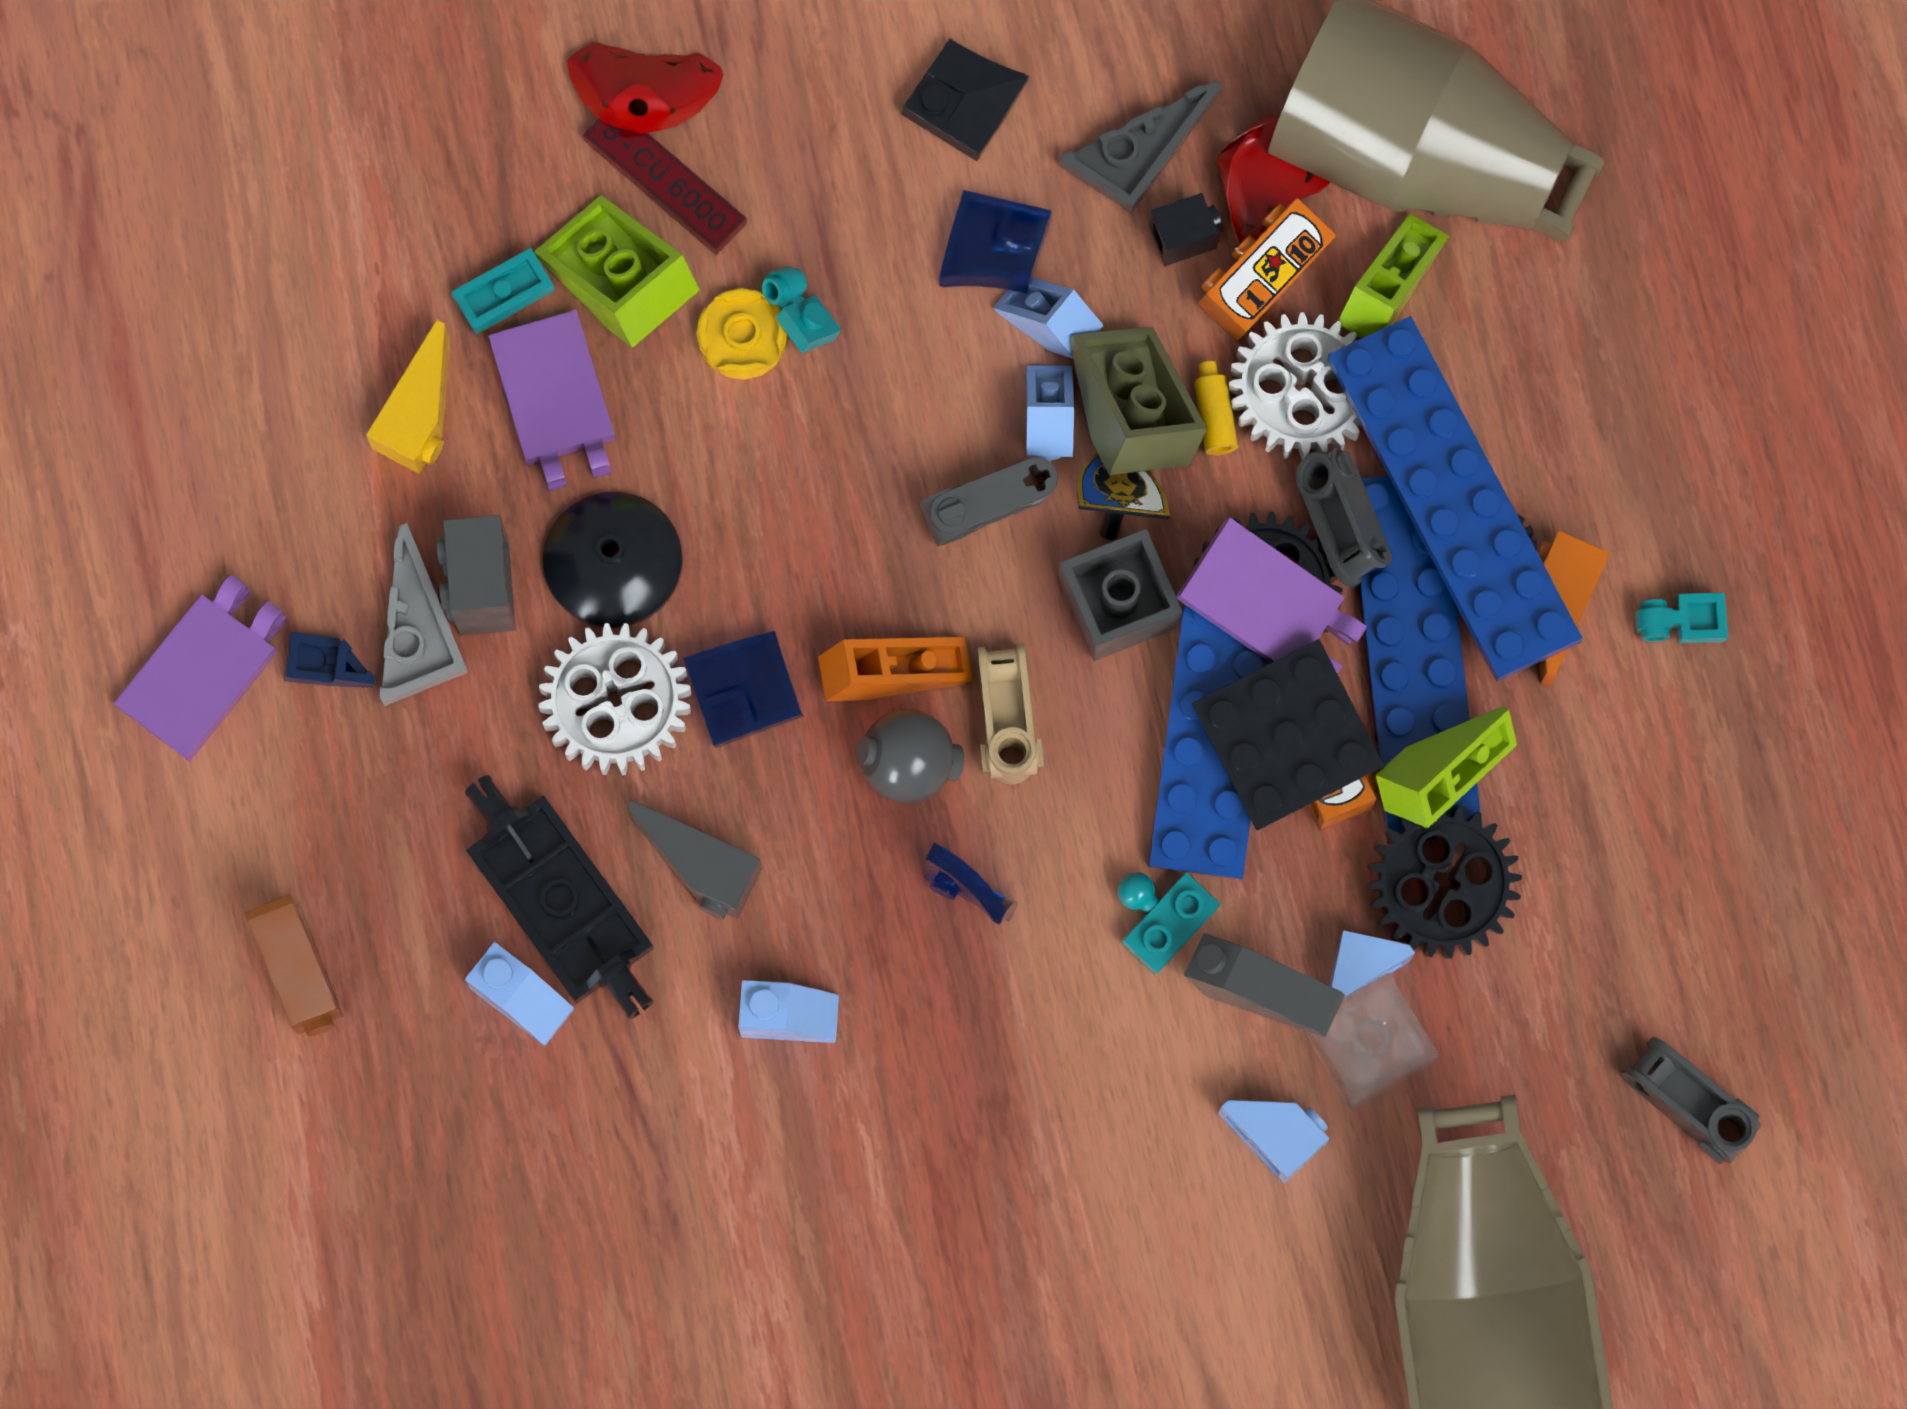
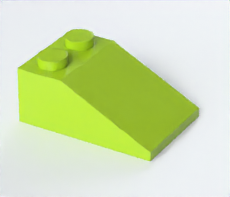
[534,195,700,348]

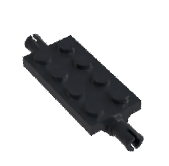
[465,775,654,1019]

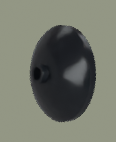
[543,492,683,628]

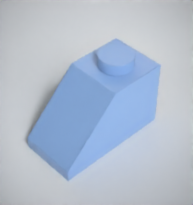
[993,274,1103,359]
[1026,365,1074,460]
[465,942,574,1046]
[738,980,839,1043]
[1218,1100,1330,1184]

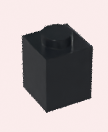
[1149,193,1222,266]

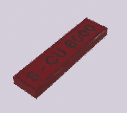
[583,119,747,255]

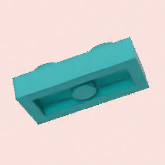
[451,248,555,335]

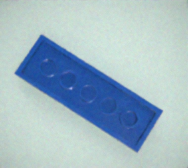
[1148,604,1270,880]

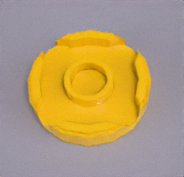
[696,288,788,380]

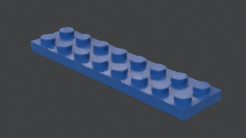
[1327,316,1583,682]
[1358,476,1482,843]

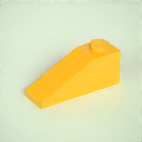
[366,320,450,475]

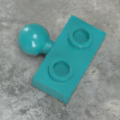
[1117,872,1221,975]

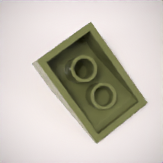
[1070,327,1207,475]

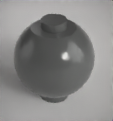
[857,709,964,804]

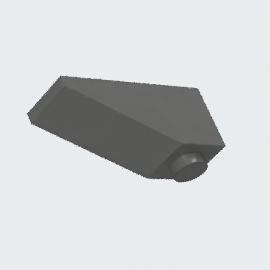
[628,800,762,919]
[1184,933,1345,1038]

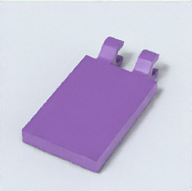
[488,310,616,491]
[1175,518,1367,674]
[113,574,287,762]

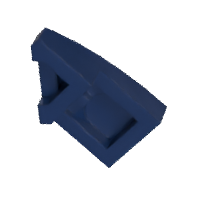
[284,632,375,688]

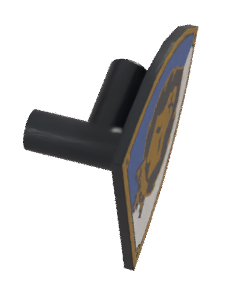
[1076,453,1170,540]

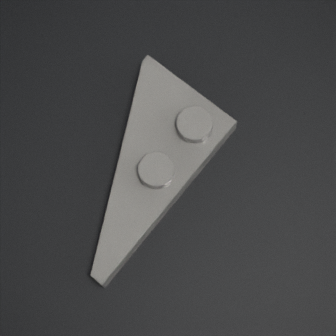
[379,523,468,706]

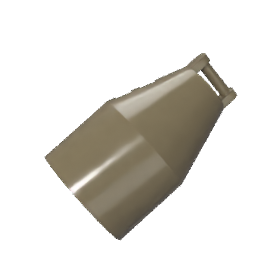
[1268,0,1605,242]
[1395,1094,1613,1409]

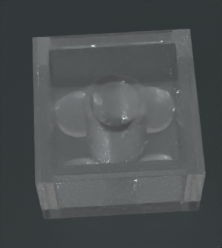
[1302,973,1439,1111]

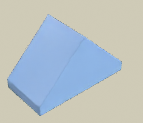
[1329,930,1415,1005]

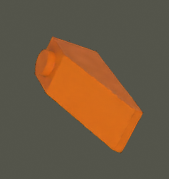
[1538,530,1610,687]
[818,637,974,701]

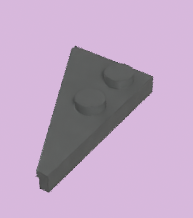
[1060,80,1222,213]

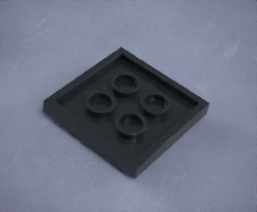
[1192,639,1384,831]

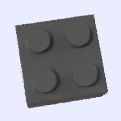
[436,515,516,636]
[1058,529,1183,661]

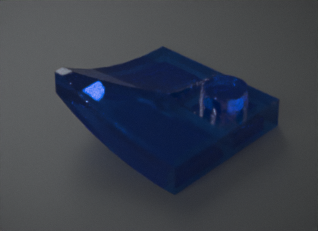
[939,190,1052,294]
[683,631,804,748]
[925,843,1018,925]

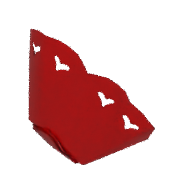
[567,42,723,134]
[1216,114,1331,243]

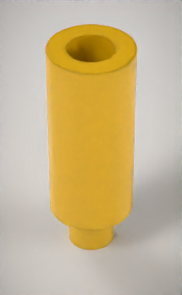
[1194,361,1238,455]

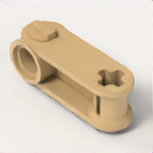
[977,643,1044,785]

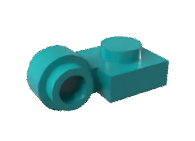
[762,266,842,353]
[1635,593,1728,644]

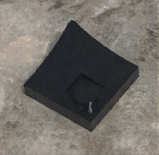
[901,39,1029,161]

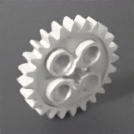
[1228,312,1362,460]
[538,623,692,775]

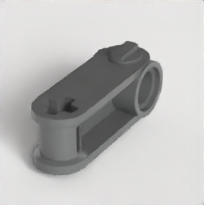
[1296,449,1392,588]
[919,457,1058,546]
[1621,1037,1761,1164]

